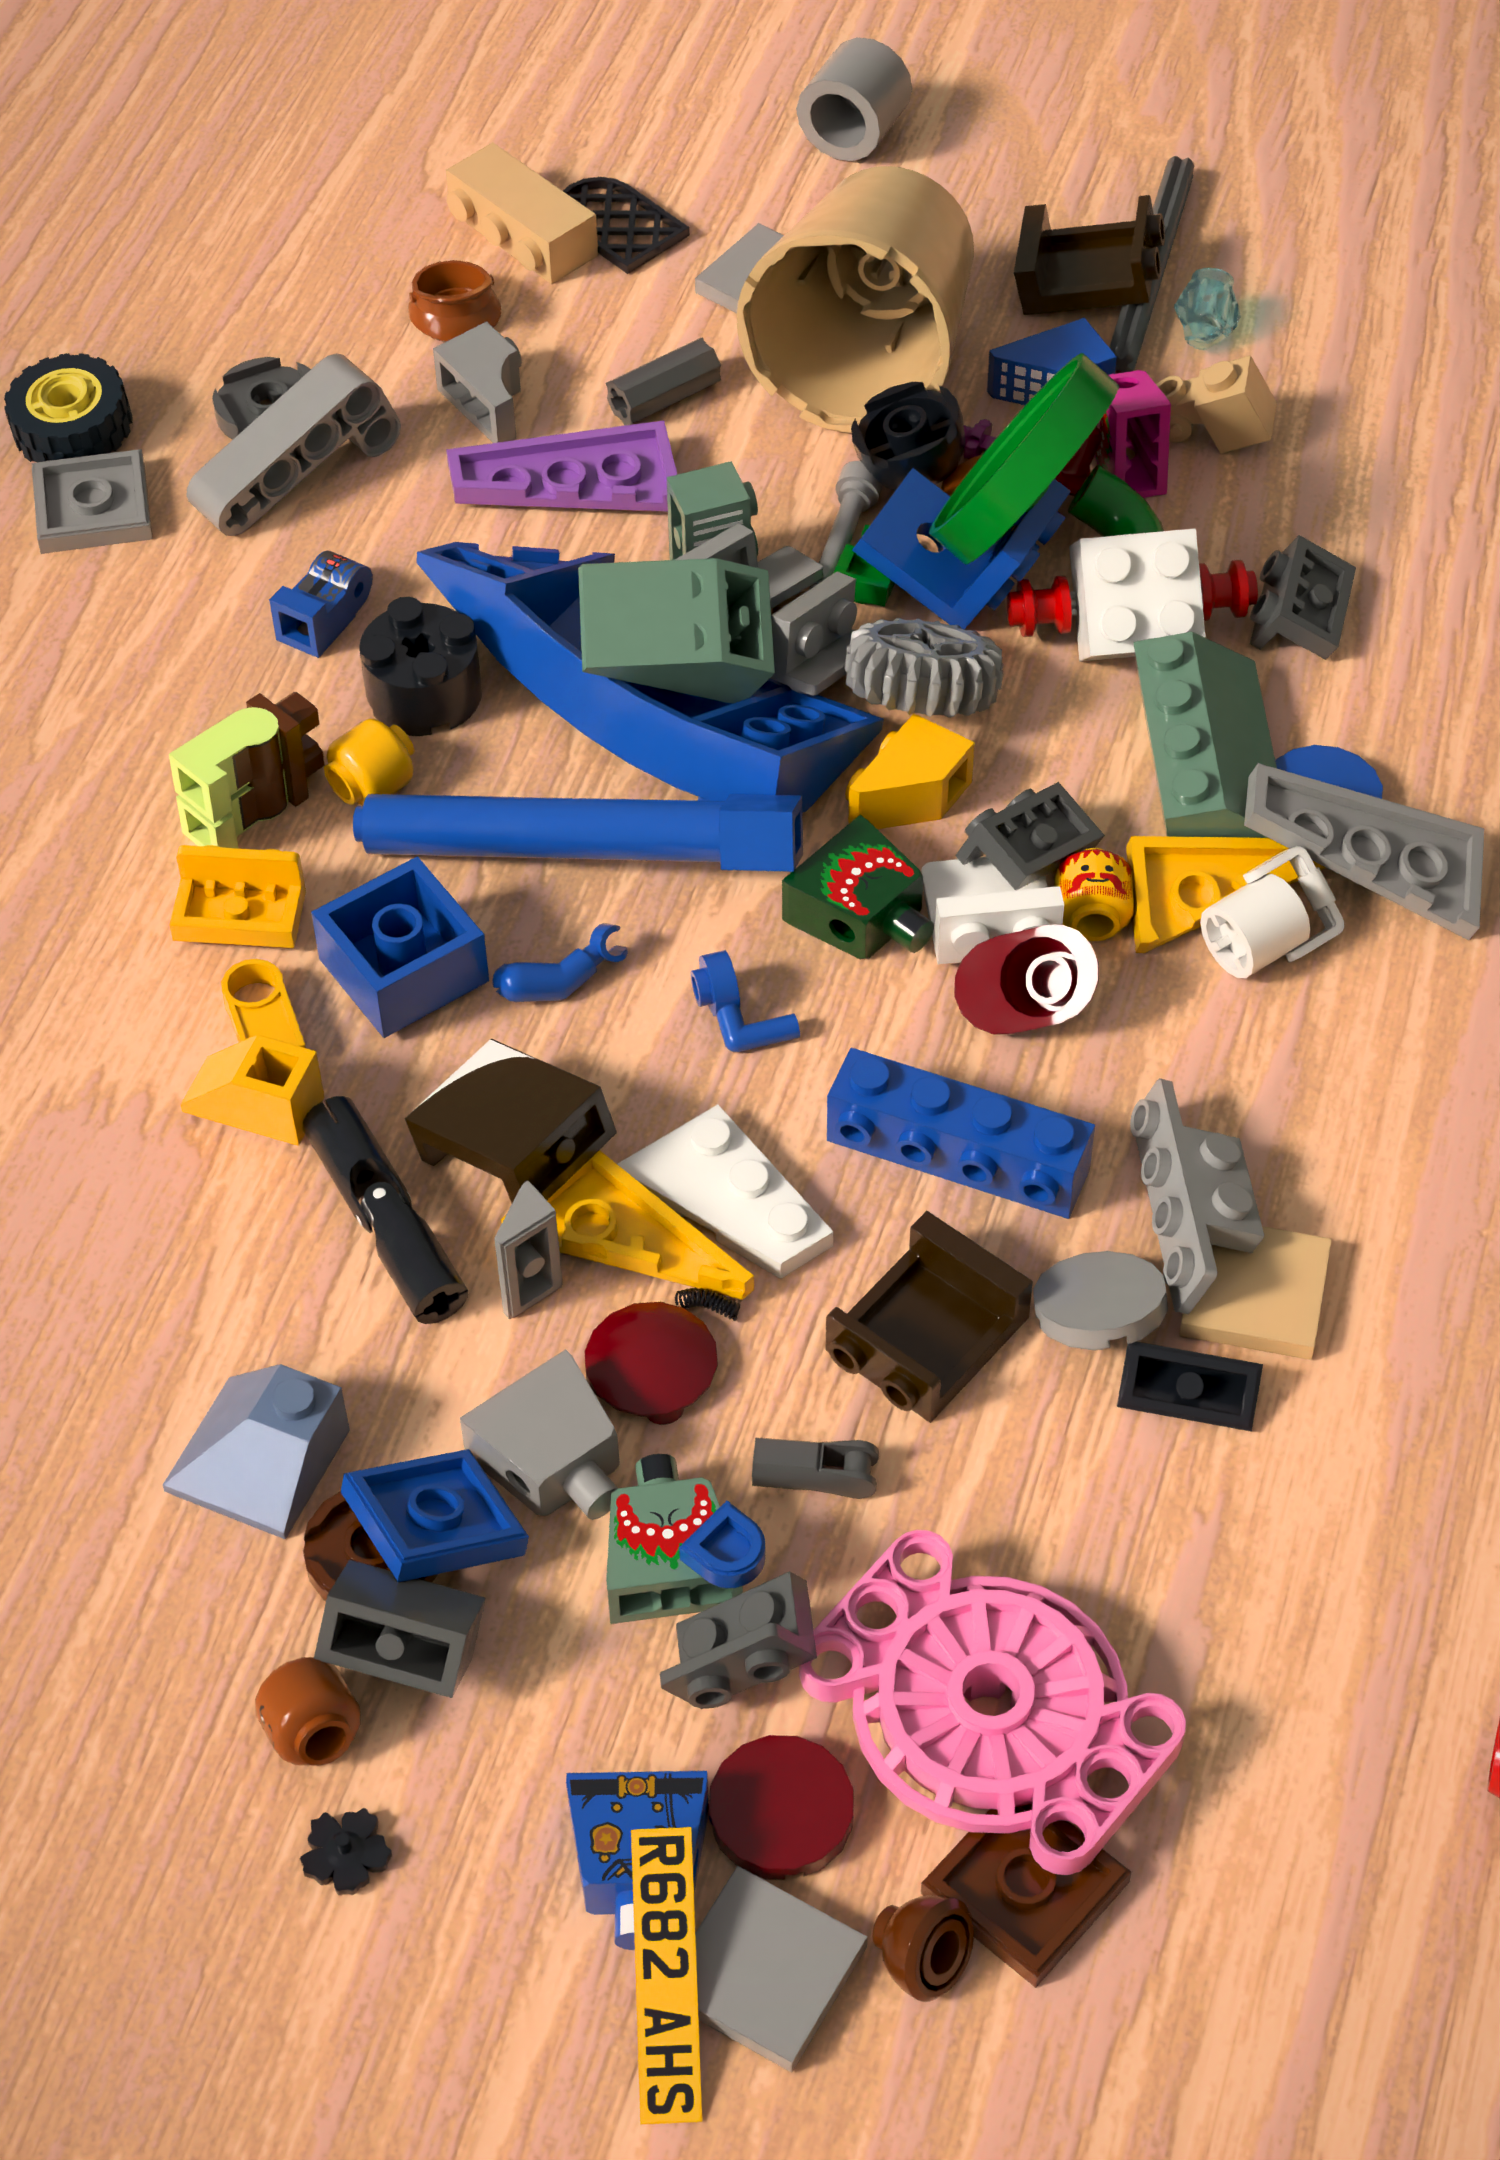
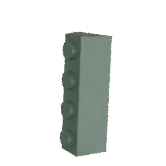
[1133,632,1277,838]

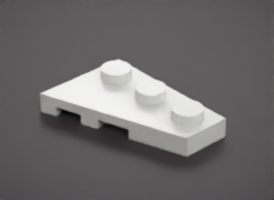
[617,1104,833,1279]

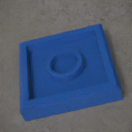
[341,1449,529,1582]

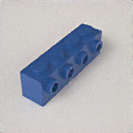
[827,1047,1095,1219]

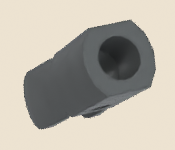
[752,1437,879,1499]

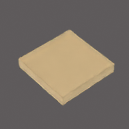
[1179,1226,1332,1360]

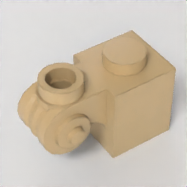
[1156,355,1277,454]

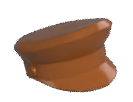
[408,260,501,342]

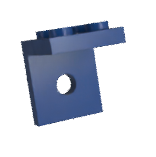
[852,468,1071,629]

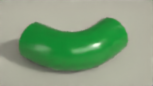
[1068,464,1164,537]

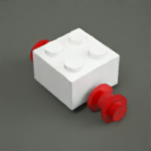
[1007,528,1258,662]

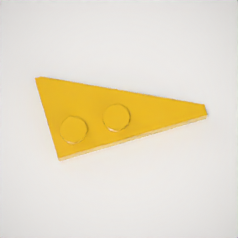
[1126,836,1326,953]
[501,1150,754,1300]

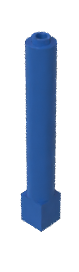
[353,794,803,872]

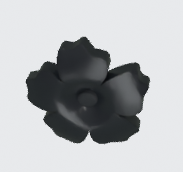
[300,1808,392,1895]

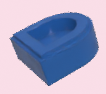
[679,1501,765,1588]

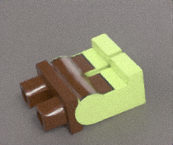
[169,692,325,848]

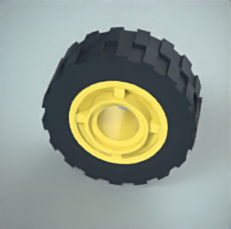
[4,353,132,462]

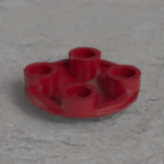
[584,1302,718,1425]

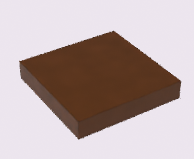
[921,1804,1131,1988]

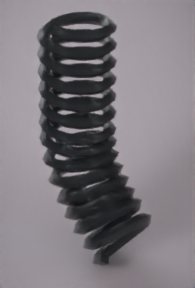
[675,1287,740,1321]

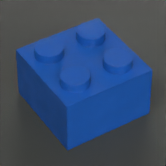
[311,856,489,1038]

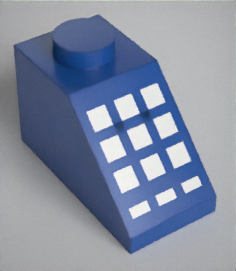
[987,317,1117,405]

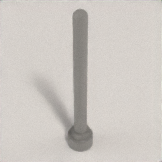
[809,461,883,590]

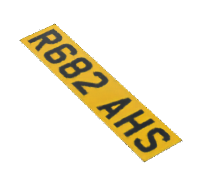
[631,1827,702,2125]

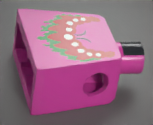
[1094,370,1171,498]

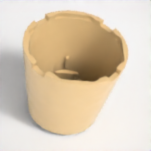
[737,166,974,433]

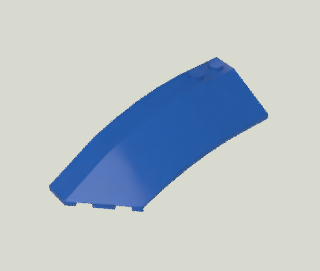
[416,542,884,813]

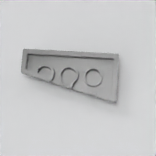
[1244,763,1484,940]

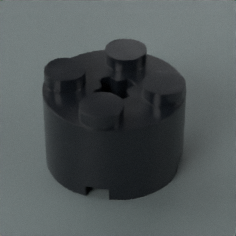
[359,596,482,736]

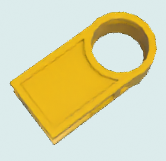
[221,959,306,1048]

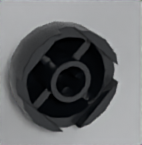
[851,382,966,491]

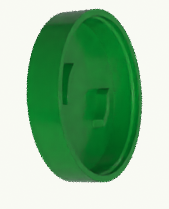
[929,353,1119,565]

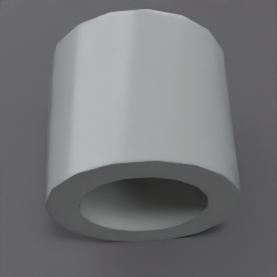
[796,37,912,161]

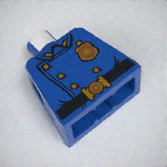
[566,1771,709,1950]

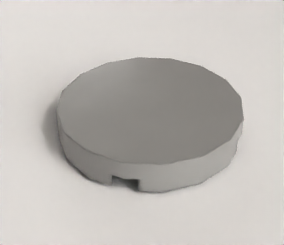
[1033,1251,1168,1350]

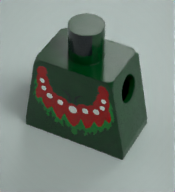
[782,815,934,959]

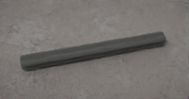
[1109,156,1195,373]

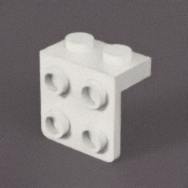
[921,857,1064,965]

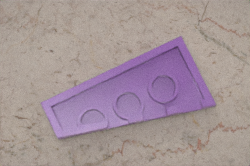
[446,420,677,512]

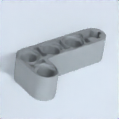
[186,354,401,536]

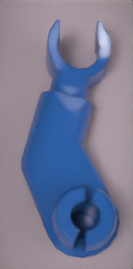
[492,923,628,1002]

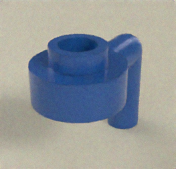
[690,950,800,1052]

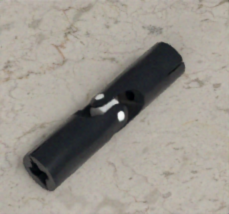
[303,1096,468,1324]

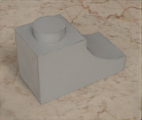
[433,322,522,443]

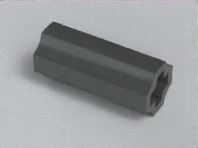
[606,338,721,425]

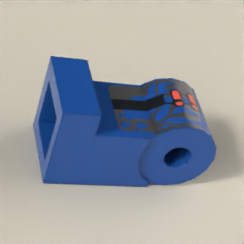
[269,550,373,658]

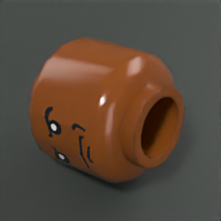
[255,1657,361,1766]

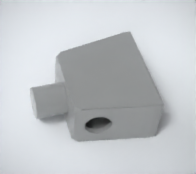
[460,1349,620,1520]

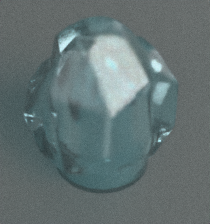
[1174,268,1241,350]

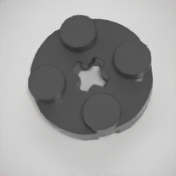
[212,357,311,439]

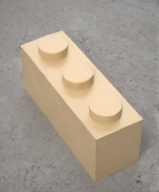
[446,142,598,284]

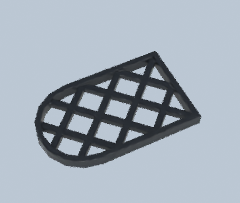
[563,177,690,274]

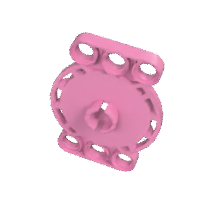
[799,1530,1186,1875]

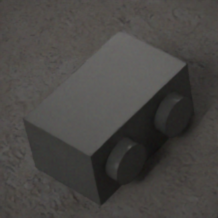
[314,1559,486,1698]

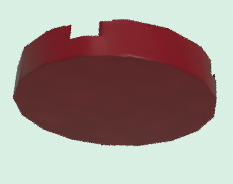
[709,1735,854,1880]

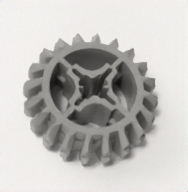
[845,618,1004,718]

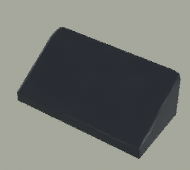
[1117,1342,1263,1432]

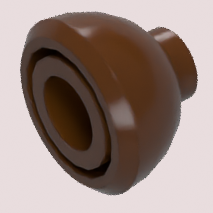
[872,1895,974,2002]

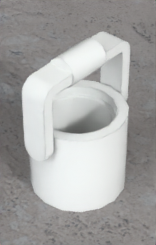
[1200,846,1344,978]

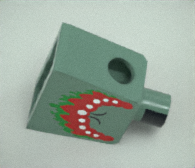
[606,1454,743,1624]

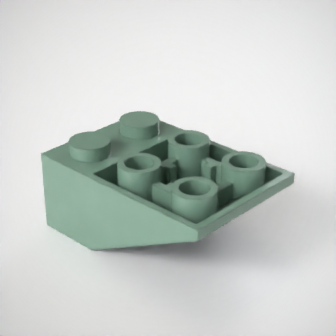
[578,558,775,704]

